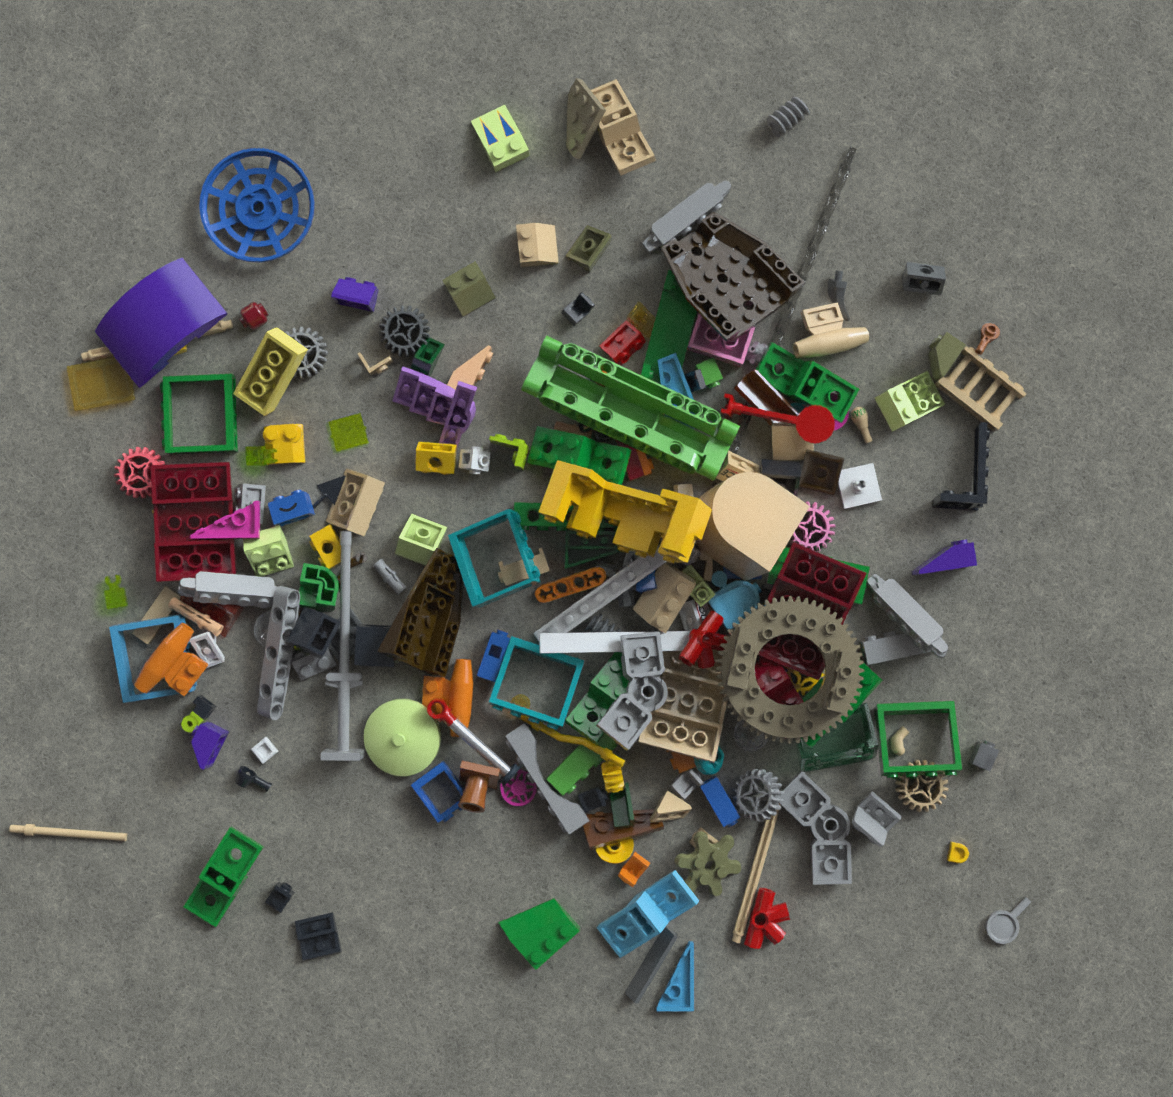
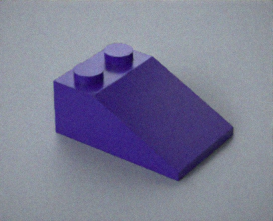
[911,539,977,575]

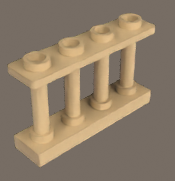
[935,346,1026,432]

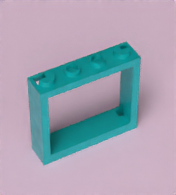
[448,509,540,608]
[489,636,584,730]

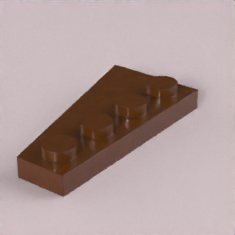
[582,809,664,850]

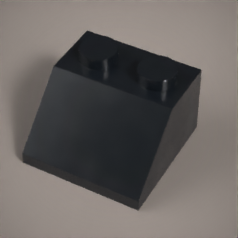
[760,459,801,497]

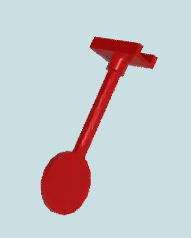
[721,393,835,444]

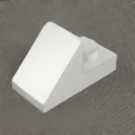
[190,632,225,668]

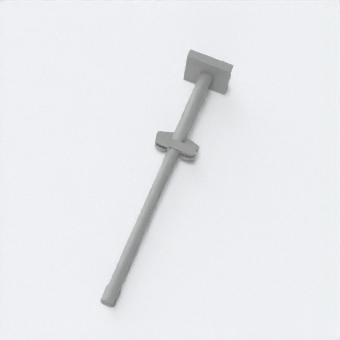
[321,531,365,761]

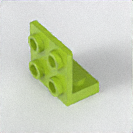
[489,434,529,471]

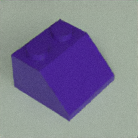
[331,277,379,312]
[191,722,229,770]

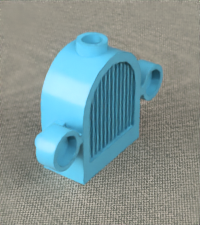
[708,571,762,630]

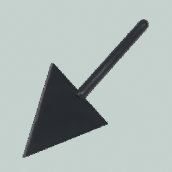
[300,475,346,521]

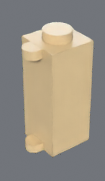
[498,548,550,586]

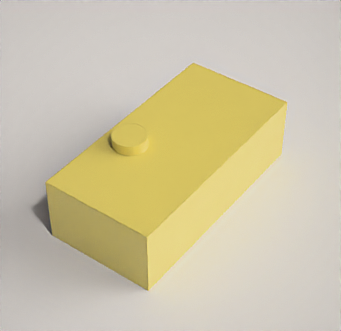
[233,327,308,416]

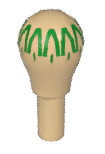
[850,407,872,443]

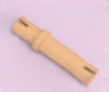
[168,597,224,636]

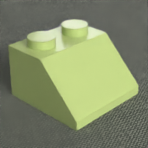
[395,514,447,565]

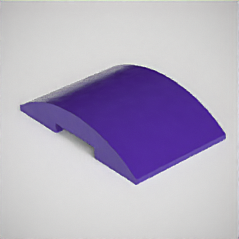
[95,258,228,388]

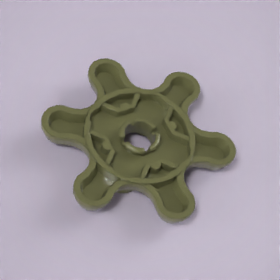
[674,831,742,896]

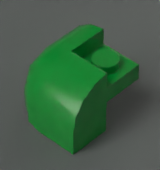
[299,563,339,612]

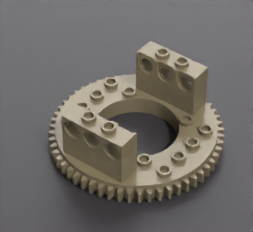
[716,596,864,744]

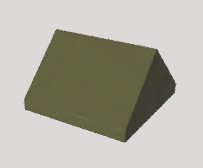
[566,225,612,273]

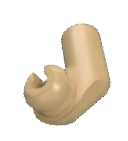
[891,726,909,756]

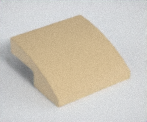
[772,423,814,461]

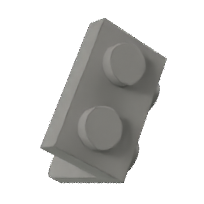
[852,791,901,847]

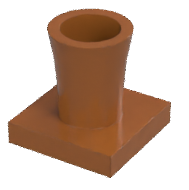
[458,761,500,813]

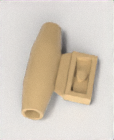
[793,303,869,358]

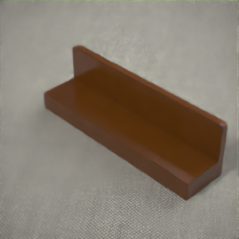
[734,369,799,427]

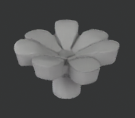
[745,341,768,365]

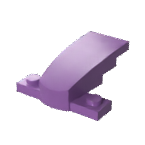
[392,367,477,451]

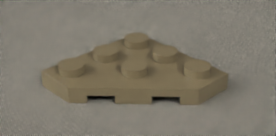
[566,78,606,159]

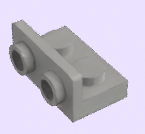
[233,484,266,524]

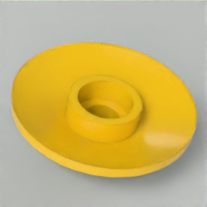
[596,838,634,864]

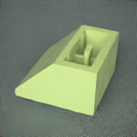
[243,525,294,577]

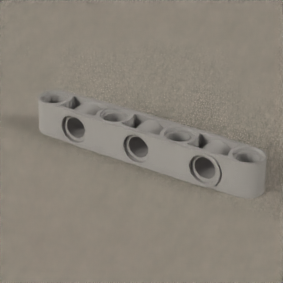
[257,586,300,720]

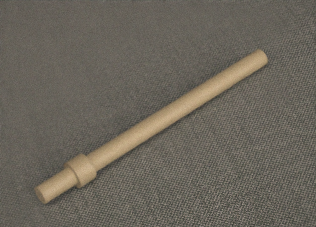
[9,824,127,841]

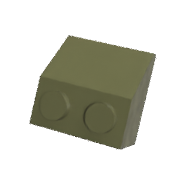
[442,261,496,317]
[928,332,966,382]

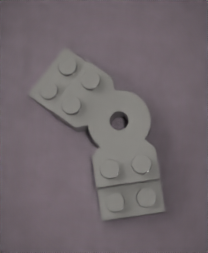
[596,632,668,750]
[779,770,852,885]

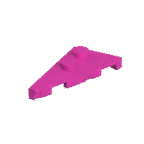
[190,501,260,539]

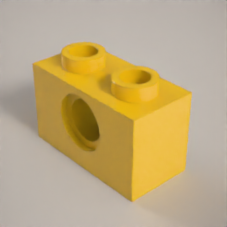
[416,442,457,475]
[309,525,351,570]

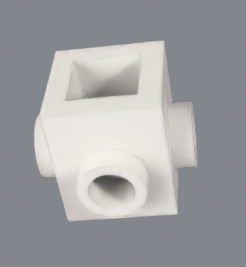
[459,446,491,475]

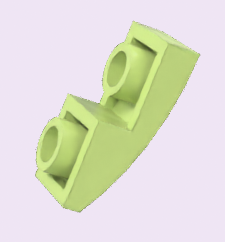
[682,565,716,607]

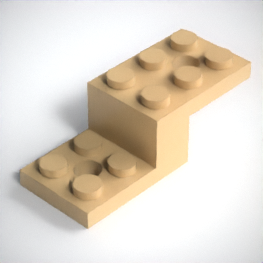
[591,79,656,176]

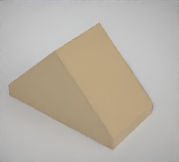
[650,790,692,822]

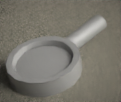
[985,897,1031,944]

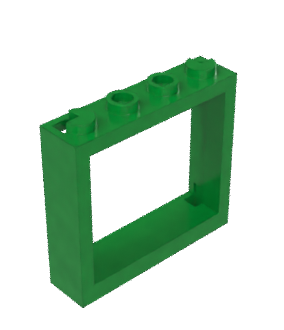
[160,374,238,455]
[874,701,962,779]

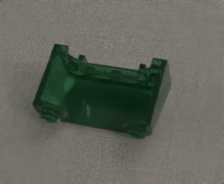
[795,703,879,772]

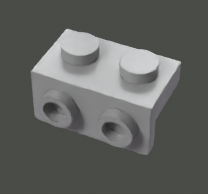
[291,648,336,680]

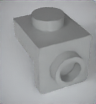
[669,769,704,800]

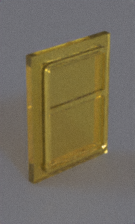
[67,357,136,411]

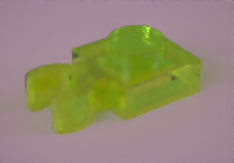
[245,446,278,466]
[104,575,128,609]

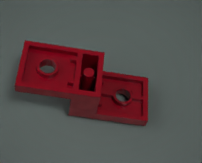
[755,655,804,739]

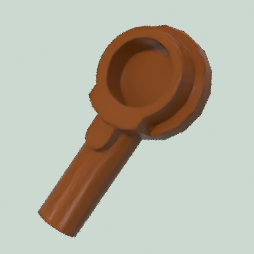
[975,323,1000,355]

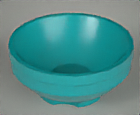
[694,745,724,775]

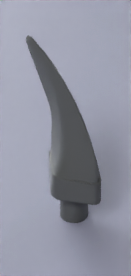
[828,270,850,321]

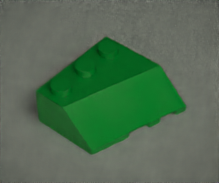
[498,898,580,970]

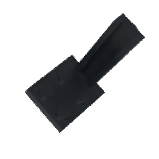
[932,422,990,511]

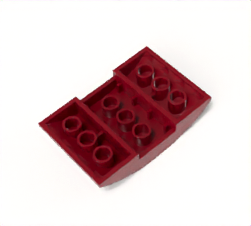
[150,462,236,582]
[758,542,867,681]

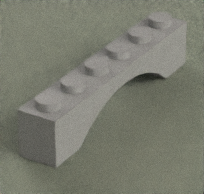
[505,723,590,834]

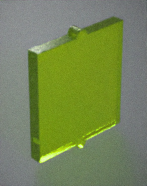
[328,413,369,452]

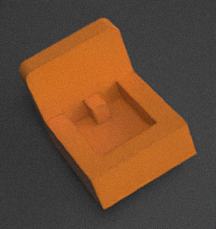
[618,852,650,887]

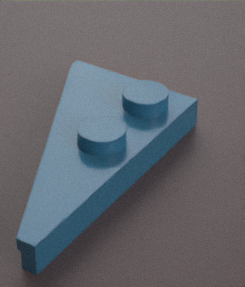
[656,941,694,1011]

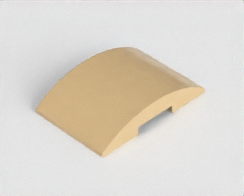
[638,649,727,763]

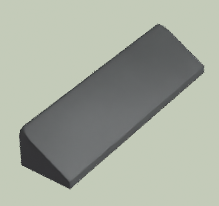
[625,927,677,1004]

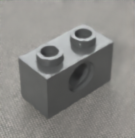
[902,262,946,295]

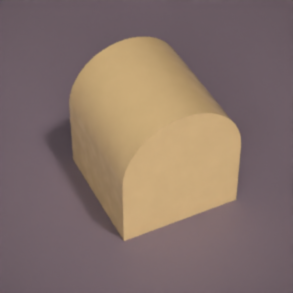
[695,472,810,581]

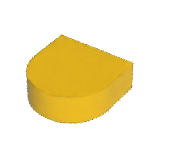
[947,841,969,863]

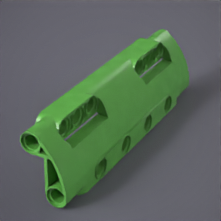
[521,336,740,481]

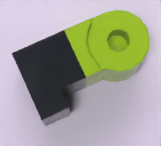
[181,695,217,732]

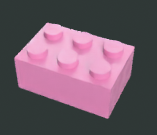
[687,314,755,367]

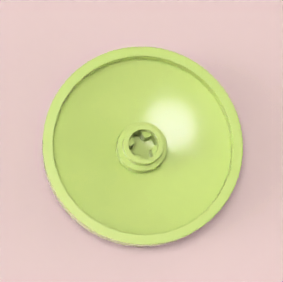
[364,699,441,776]

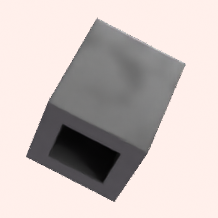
[968,740,999,771]

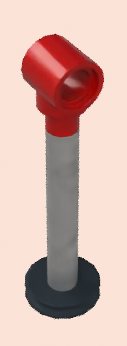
[427,698,521,787]

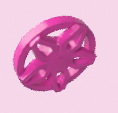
[500,770,537,806]

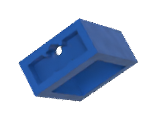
[411,761,464,823]

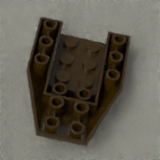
[377,548,463,677]

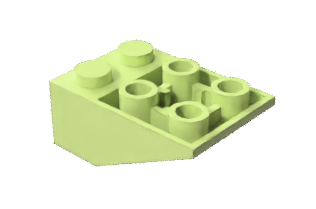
[875,371,945,432]

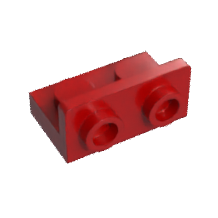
[599,320,646,366]

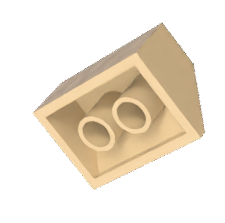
[326,468,385,536]
[633,562,696,634]

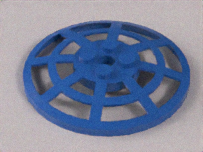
[199,148,315,263]

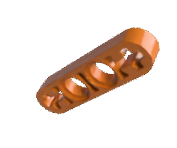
[535,567,606,603]

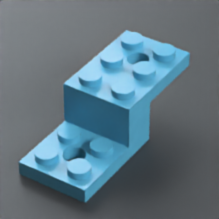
[596,870,699,958]

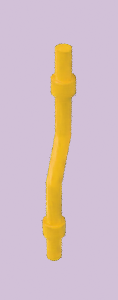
[519,715,625,767]

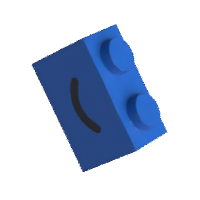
[268,490,315,527]

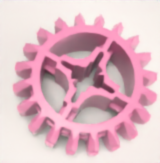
[788,502,835,552]

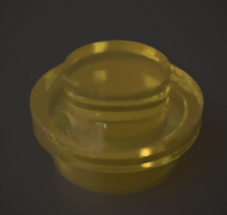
[511,694,530,709]

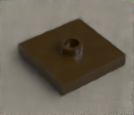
[799,449,844,495]

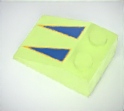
[471,105,530,172]

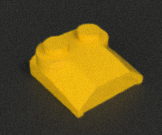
[263,424,305,465]

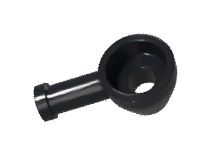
[235,766,272,792]

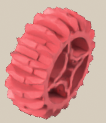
[114,447,165,499]

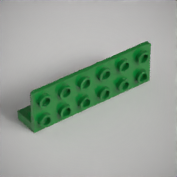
[641,270,697,384]

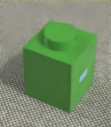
[695,357,723,389]

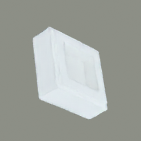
[251,737,279,764]

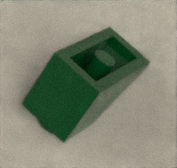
[411,338,445,377]

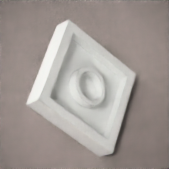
[838,463,882,509]

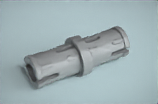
[373,559,407,595]

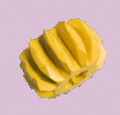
[601,761,625,793]

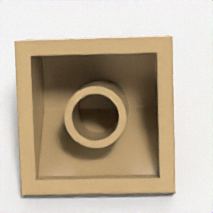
[516,223,558,267]

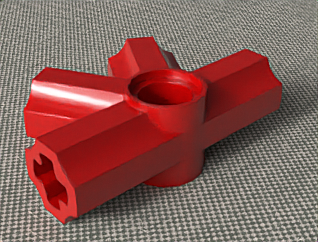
[678,611,727,669]
[744,887,790,949]

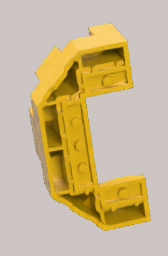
[539,460,712,564]

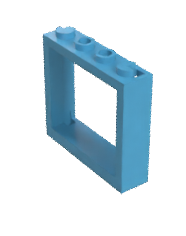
[109,614,197,703]

